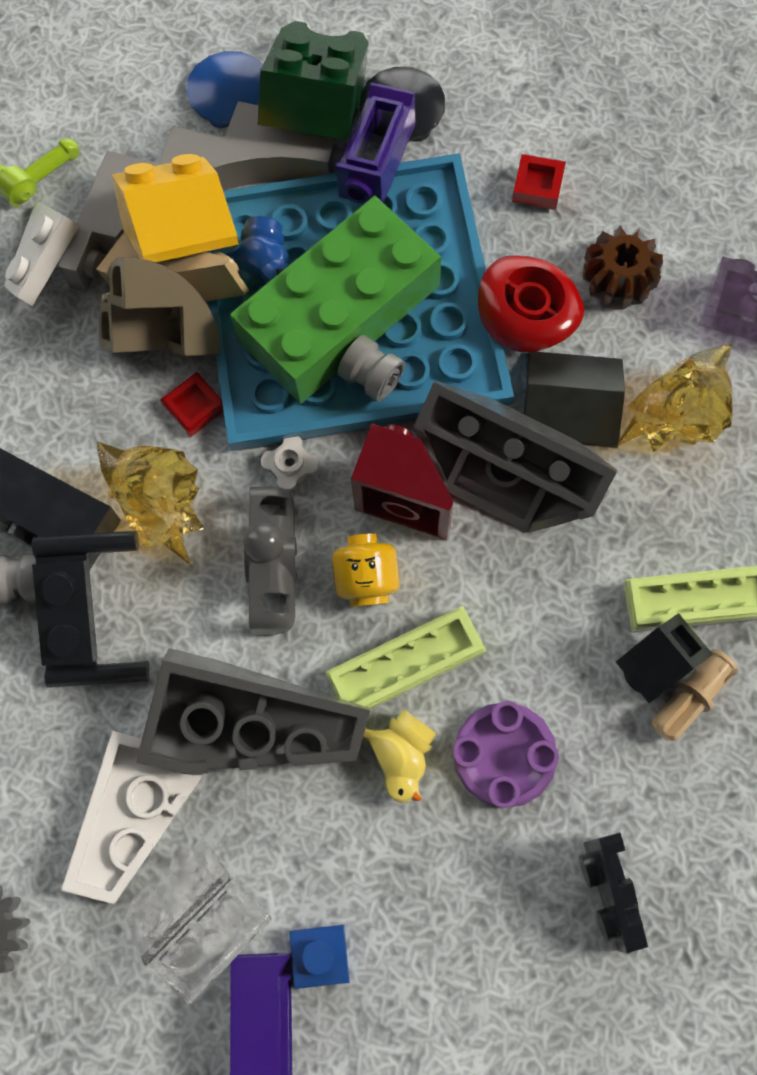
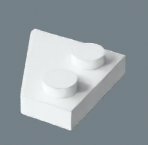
[3,201,80,306]

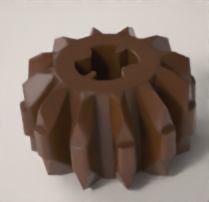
[582,225,663,309]

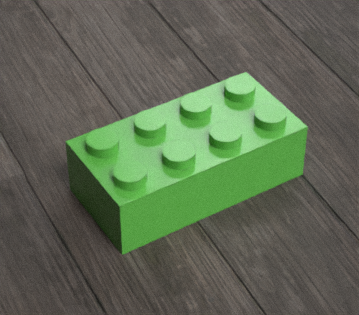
[230,196,441,404]

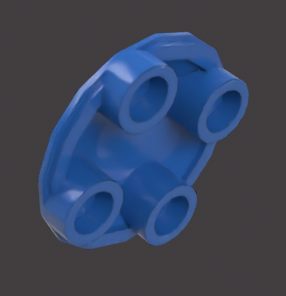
[186,51,263,128]

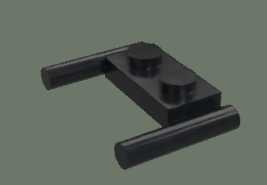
[32,531,149,688]

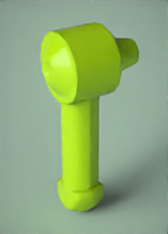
[0,138,79,207]

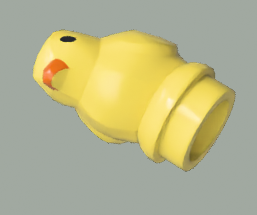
[363,709,437,803]

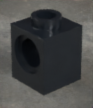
[616,613,713,703]

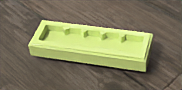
[623,566,757,632]
[325,606,487,710]

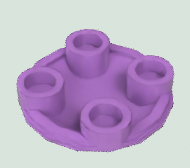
[453,701,559,808]

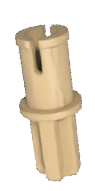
[651,649,738,742]

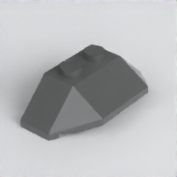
[413,381,618,533]

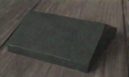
[524,351,625,448]

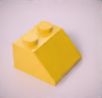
[112,154,239,262]

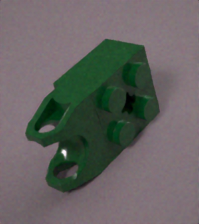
[257,21,369,140]

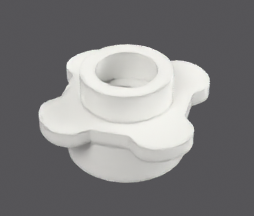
[261,436,319,491]

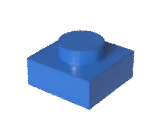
[289,924,350,989]

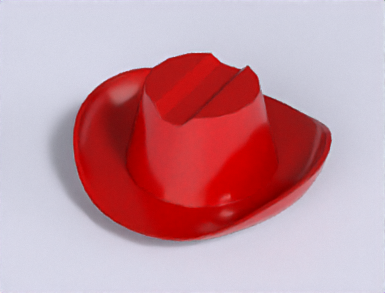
[478,255,585,352]

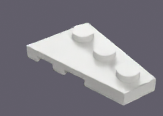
[61,731,205,904]

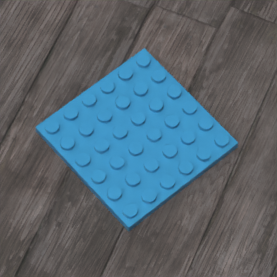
[207,153,514,451]

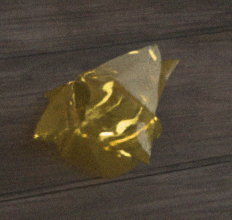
[616,345,733,453]
[97,441,206,566]

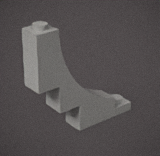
[58,101,346,292]

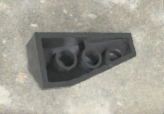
[136,648,370,775]

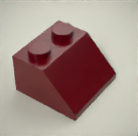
[351,424,454,540]

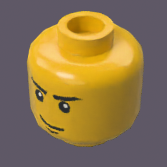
[332,533,400,607]

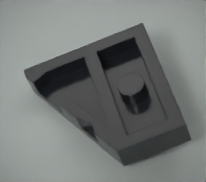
[579,832,648,954]

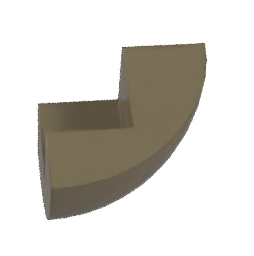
[99,257,221,356]

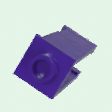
[336,82,415,204]
[230,953,293,1075]

